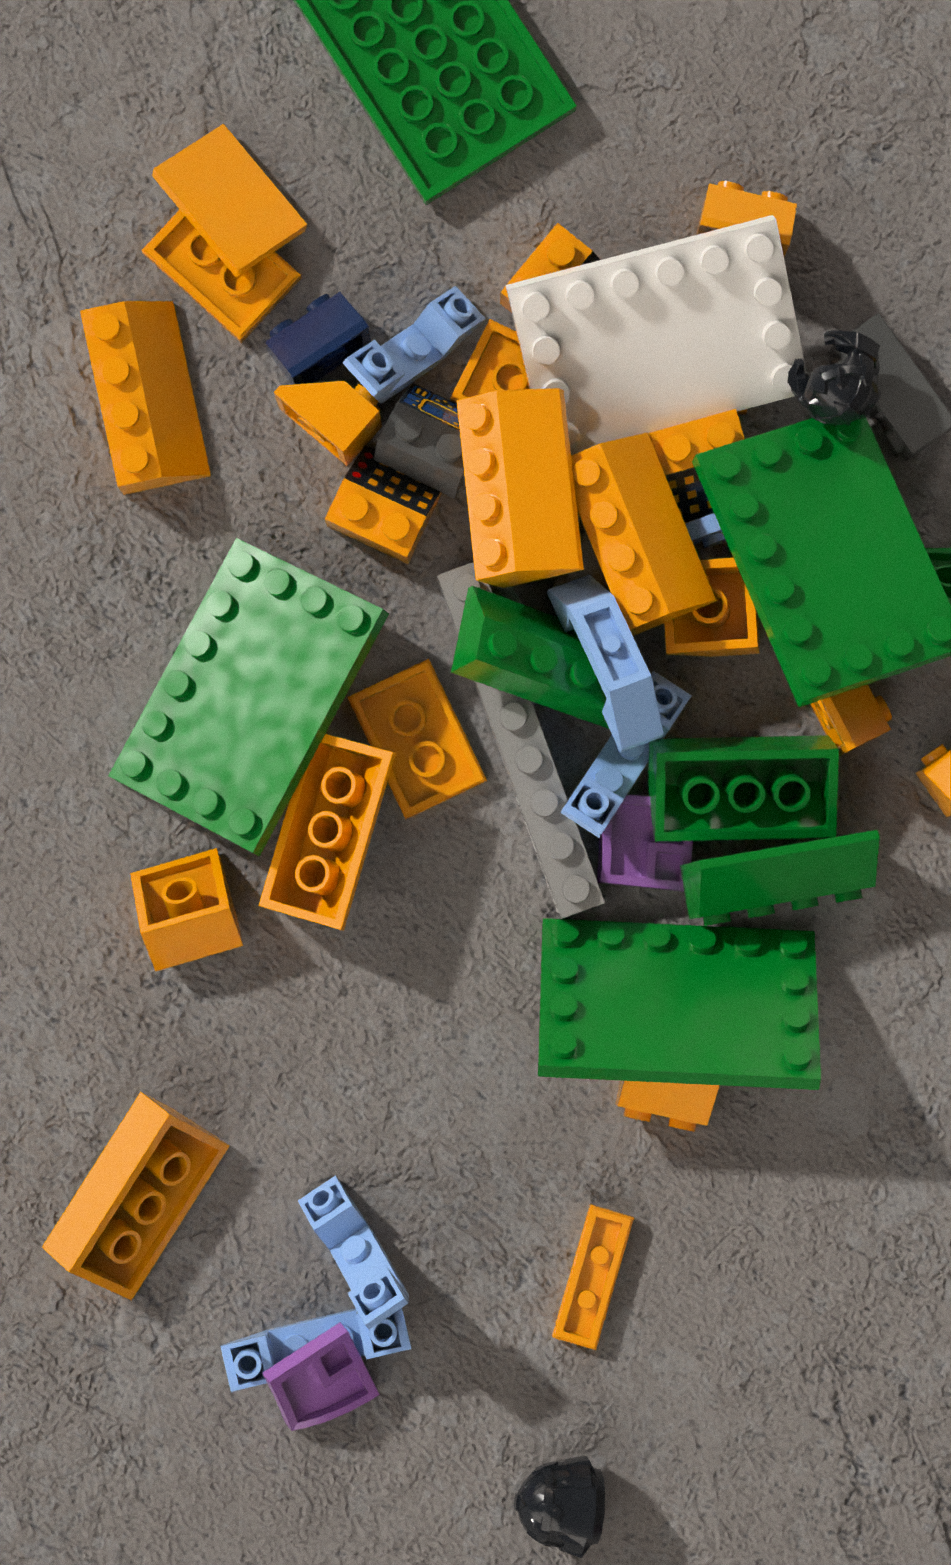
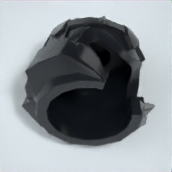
[787,330,881,426]
[514,1456,605,1558]

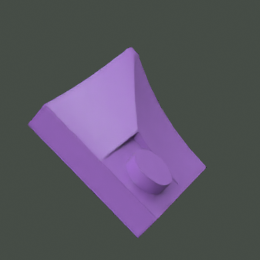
[597,795,693,892]
[262,1322,380,1431]

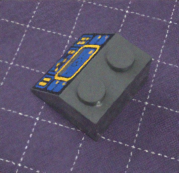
[374,383,465,499]

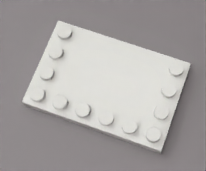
[505,215,807,455]

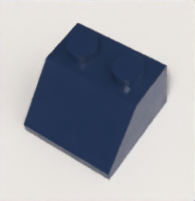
[265,292,371,385]

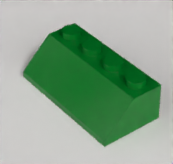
[451,586,609,729]
[648,735,839,842]
[680,830,880,926]

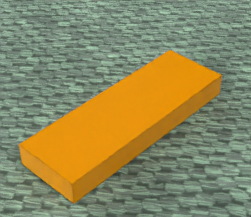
[552,1204,634,1350]

